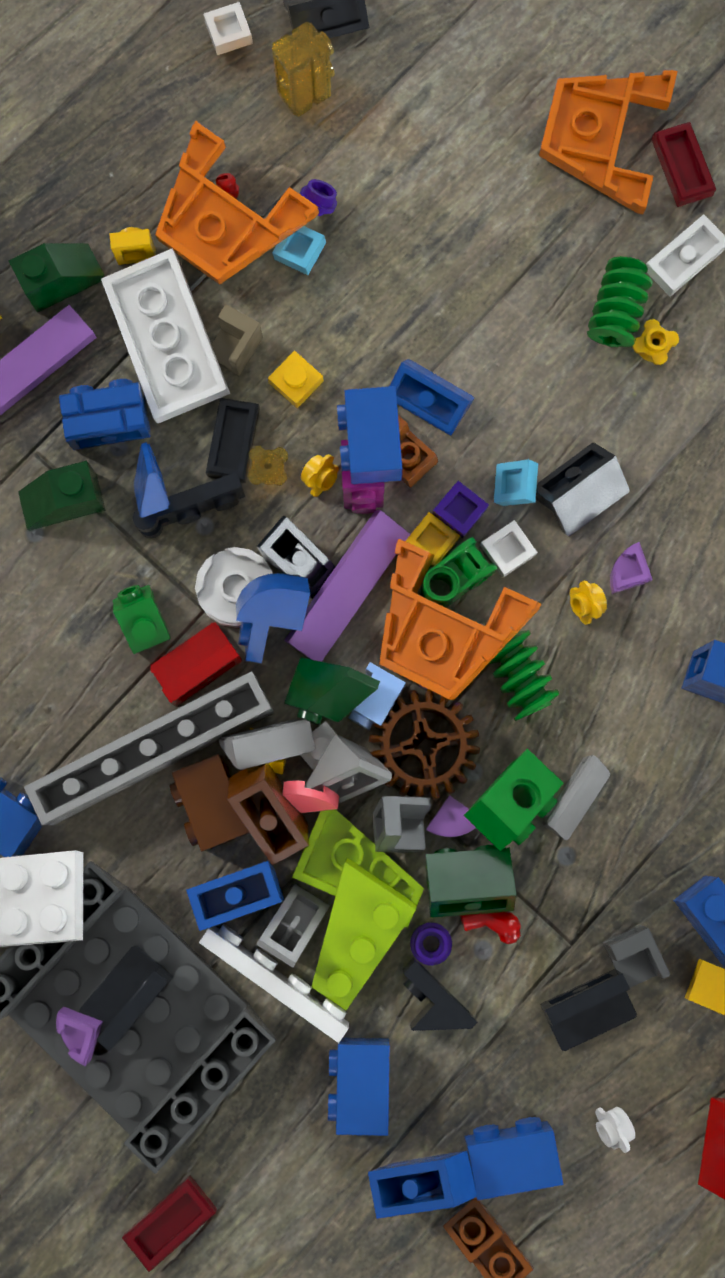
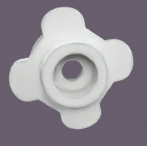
[595,1107,635,1153]

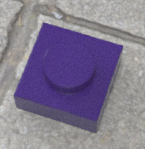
[432,481,489,538]

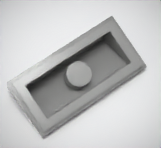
[219,719,315,770]
[542,755,610,840]

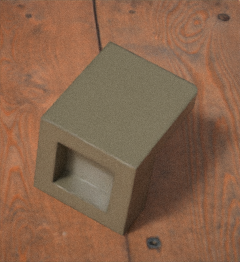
[212,304,263,376]

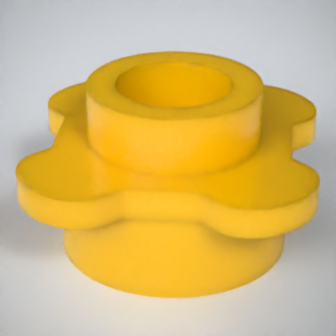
[632,319,679,365]
[301,454,339,497]
[570,581,607,625]

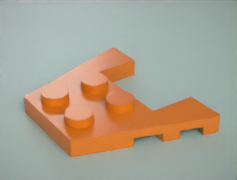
[539,70,678,215]
[155,121,319,285]
[379,539,541,700]

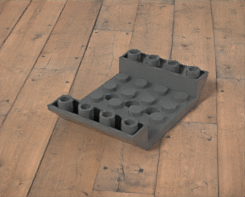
[0,861,276,1174]

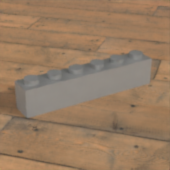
[24,671,274,825]

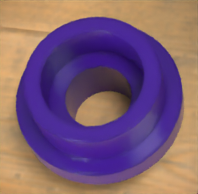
[300,179,337,216]
[410,922,452,966]

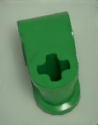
[420,537,498,607]

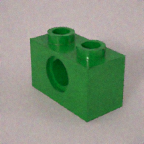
[463,748,564,851]

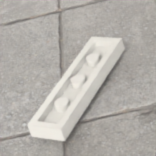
[199,924,349,1043]

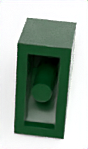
[8,243,105,313]
[18,460,106,531]
[284,657,380,725]

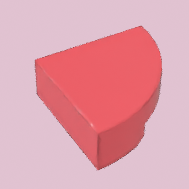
[282,781,339,813]

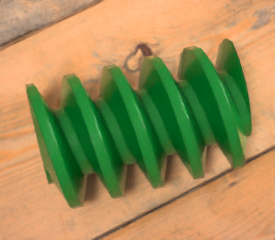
[587,256,653,347]
[489,630,559,721]

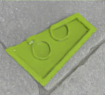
[292,809,424,928]
[311,858,417,1011]

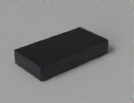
[206,398,260,483]

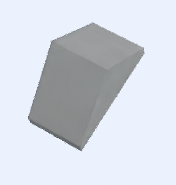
[305,734,392,803]
[256,884,330,967]

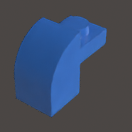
[236,573,310,663]

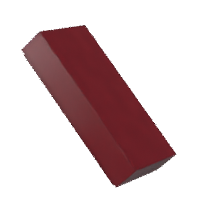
[651,122,716,207]
[122,1175,217,1272]

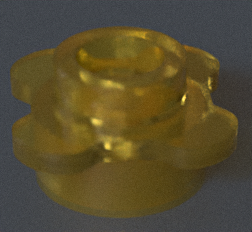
[248,446,288,486]

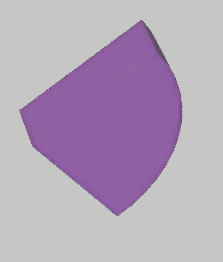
[610,542,653,594]
[426,795,476,837]
[56,1007,103,1066]

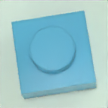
[272,226,326,275]
[494,459,538,506]

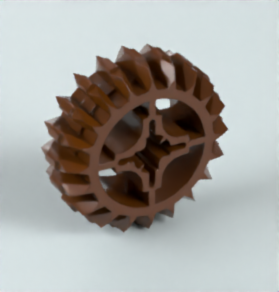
[369,689,480,800]

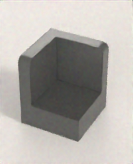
[373,796,431,853]
[603,925,671,988]

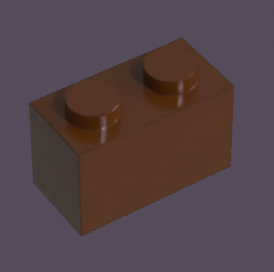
[169,754,250,852]
[227,763,309,865]

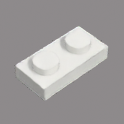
[646,214,725,297]

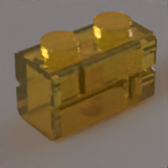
[272,21,335,117]

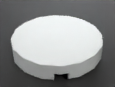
[195,547,273,628]

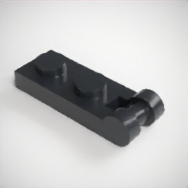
[133,472,246,539]

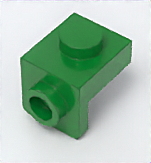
[113,585,171,654]

